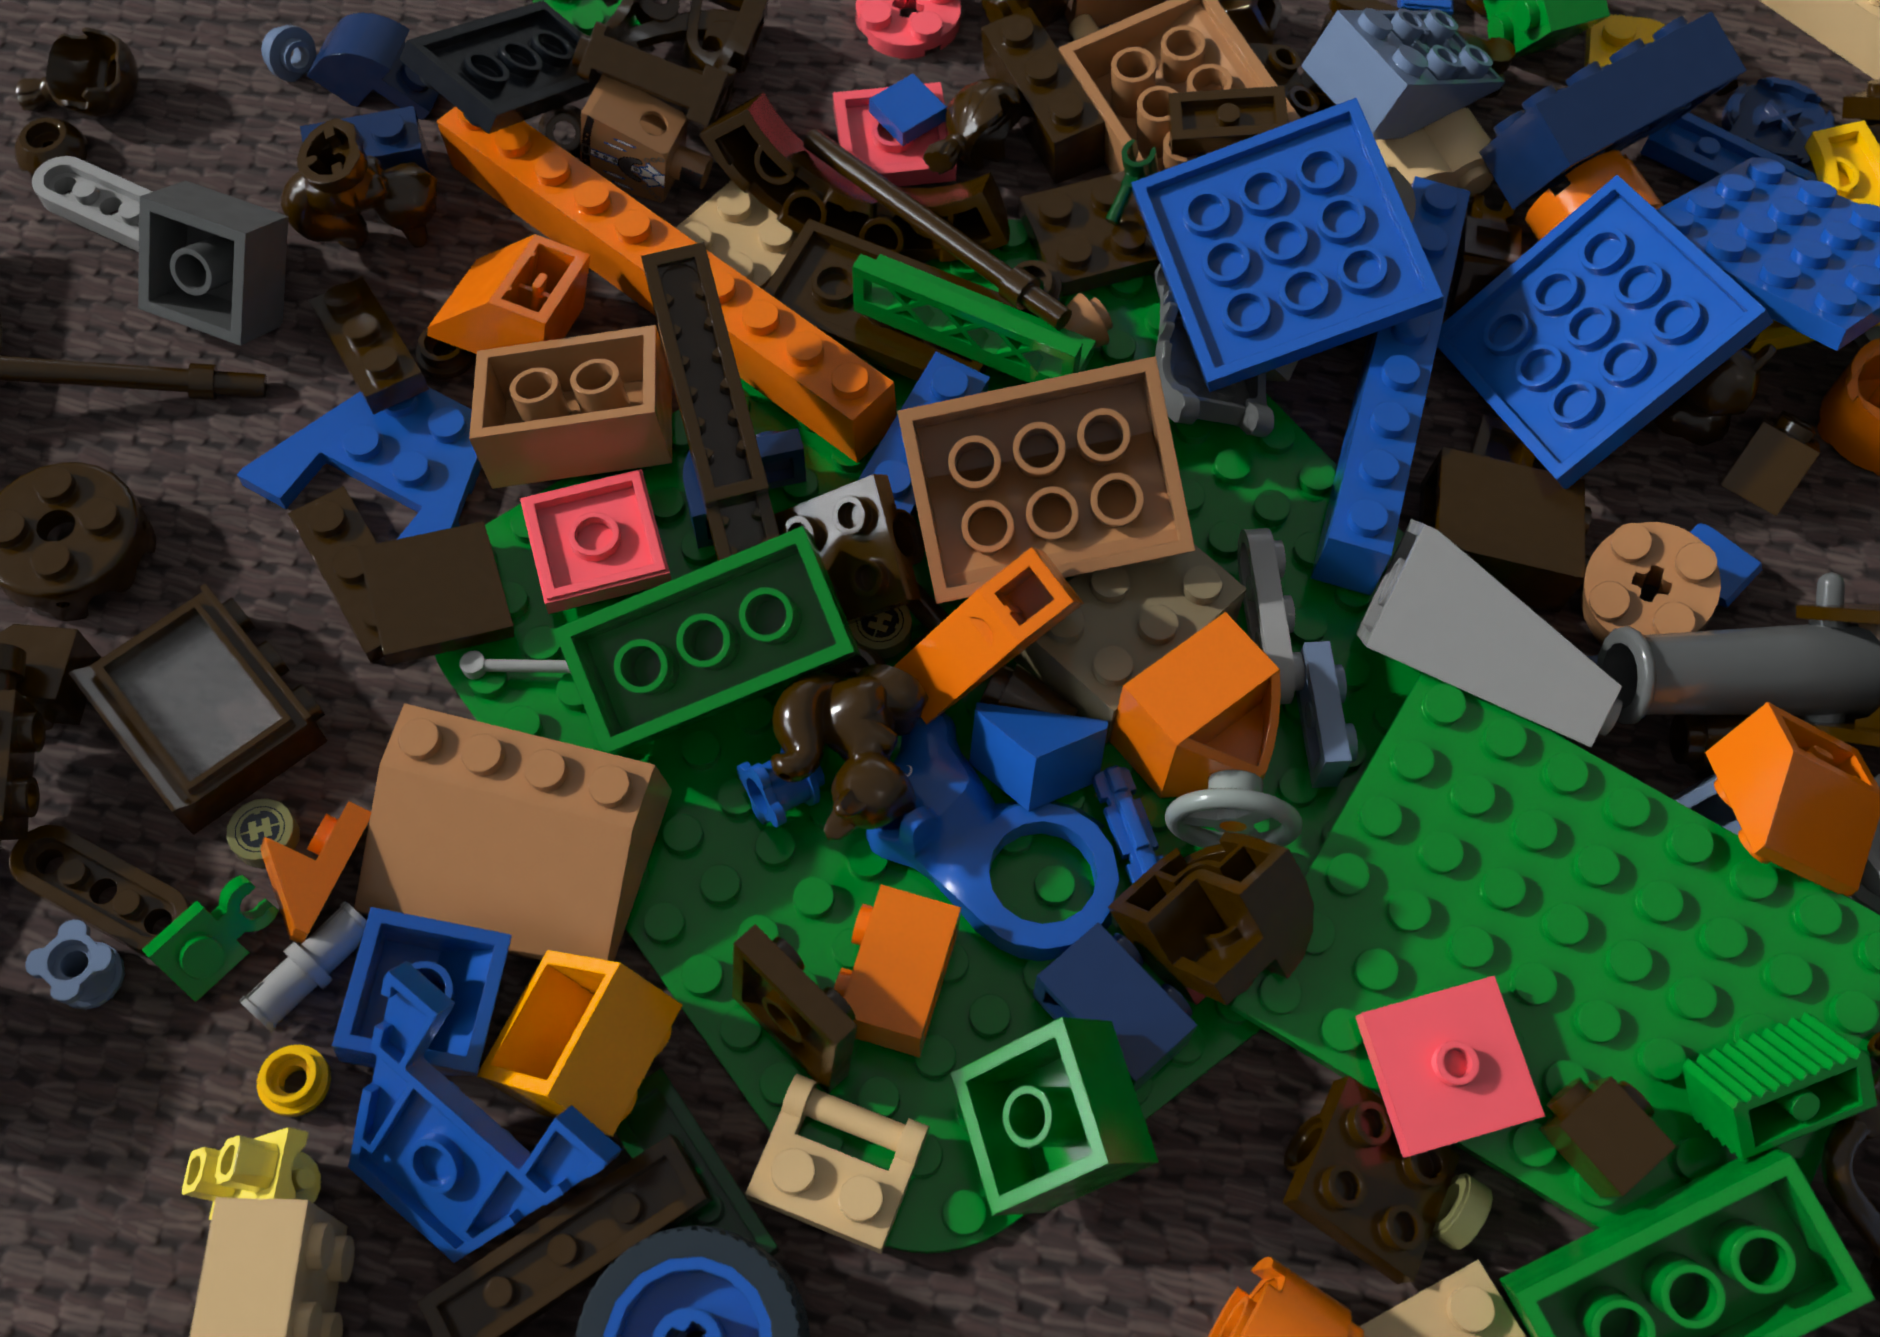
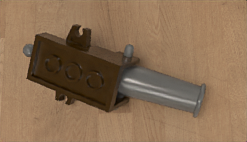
[1597,572,1880,747]

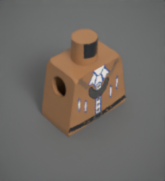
[580,75,713,203]

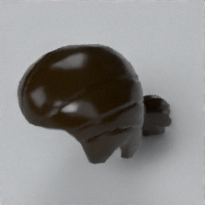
[16,27,139,118]
[923,78,1023,174]

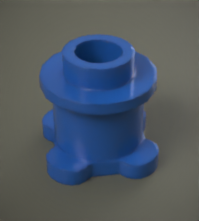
[737,748,825,828]

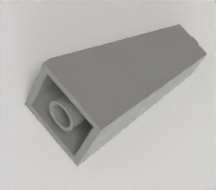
[1356,519,1623,747]

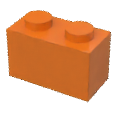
[834,884,961,1058]

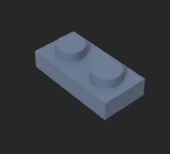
[1296,641,1358,788]

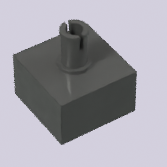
[138,180,289,346]

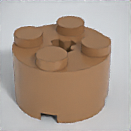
[1580,522,1721,645]

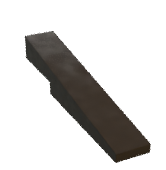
[641,242,780,561]

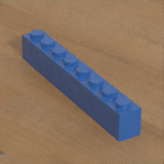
[1311,176,1471,596]

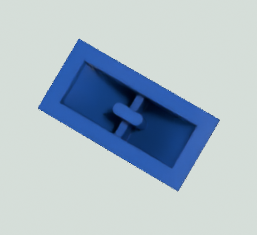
[969,702,1108,812]

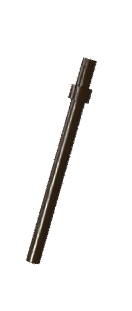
[803,129,1072,330]
[0,356,267,400]

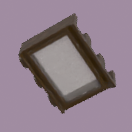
[69,584,327,835]

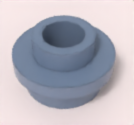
[261,25,316,82]

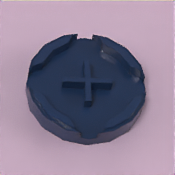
[1722,77,1835,168]

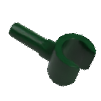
[1105,139,1159,226]

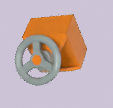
[1110,612,1303,848]

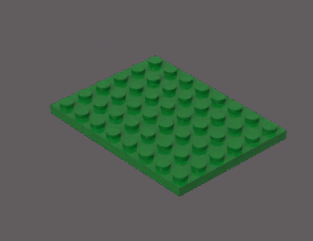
[1229,672,1880,1230]

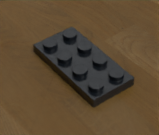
[399,0,597,134]

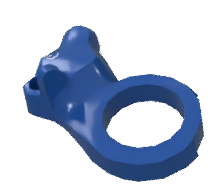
[865,712,1119,961]

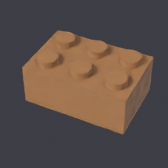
[469,325,672,489]

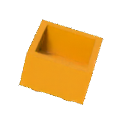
[477,950,682,1137]

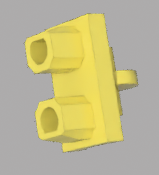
[182,1127,321,1220]

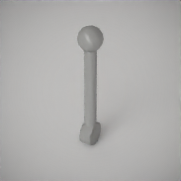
[459,651,570,679]

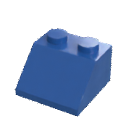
[332,907,512,1076]

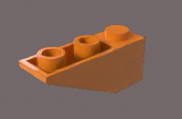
[893,547,1084,725]

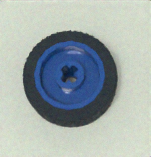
[576,1226,810,1337]

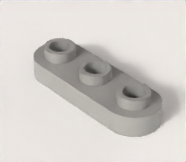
[32,156,153,252]
[1237,528,1305,705]

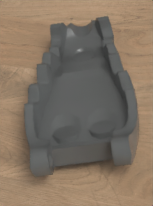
[1155,264,1274,438]

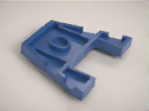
[237,387,482,539]
[348,961,622,1263]

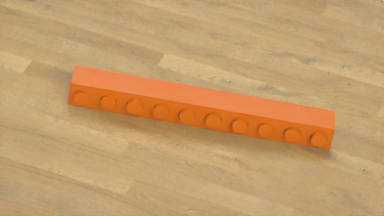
[437,106,897,463]

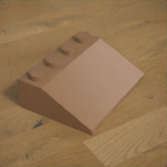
[1059,0,1301,174]
[897,356,1195,604]
[354,703,672,962]

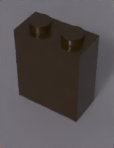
[1419,447,1592,612]

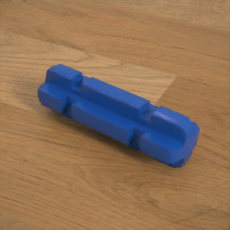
[1093,765,1163,885]

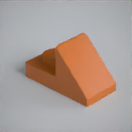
[260,801,371,944]

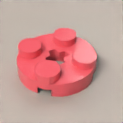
[856,0,961,59]

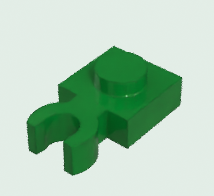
[142,875,279,1002]

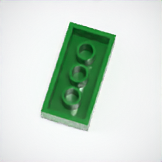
[553,526,861,754]
[1499,1149,1875,1337]

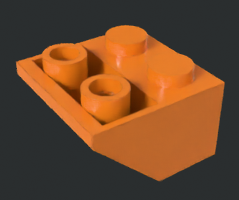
[427,234,591,354]
[1705,702,1880,897]

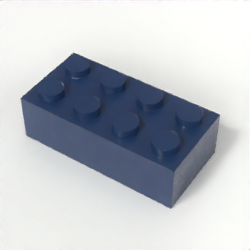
[1479,11,1747,210]

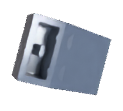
[1301,8,1505,140]

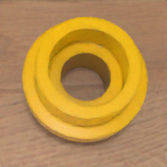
[257,1045,331,1117]

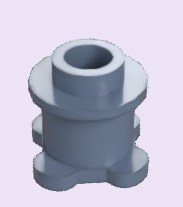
[26,920,125,1010]

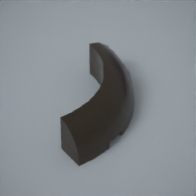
[699,92,1010,262]

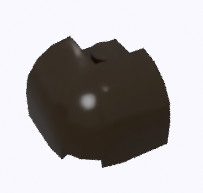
[1108,832,1314,1006]

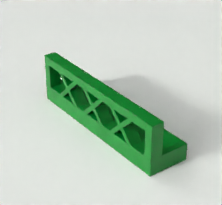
[852,253,1096,383]

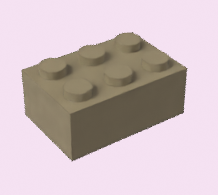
[1014,544,1247,744]

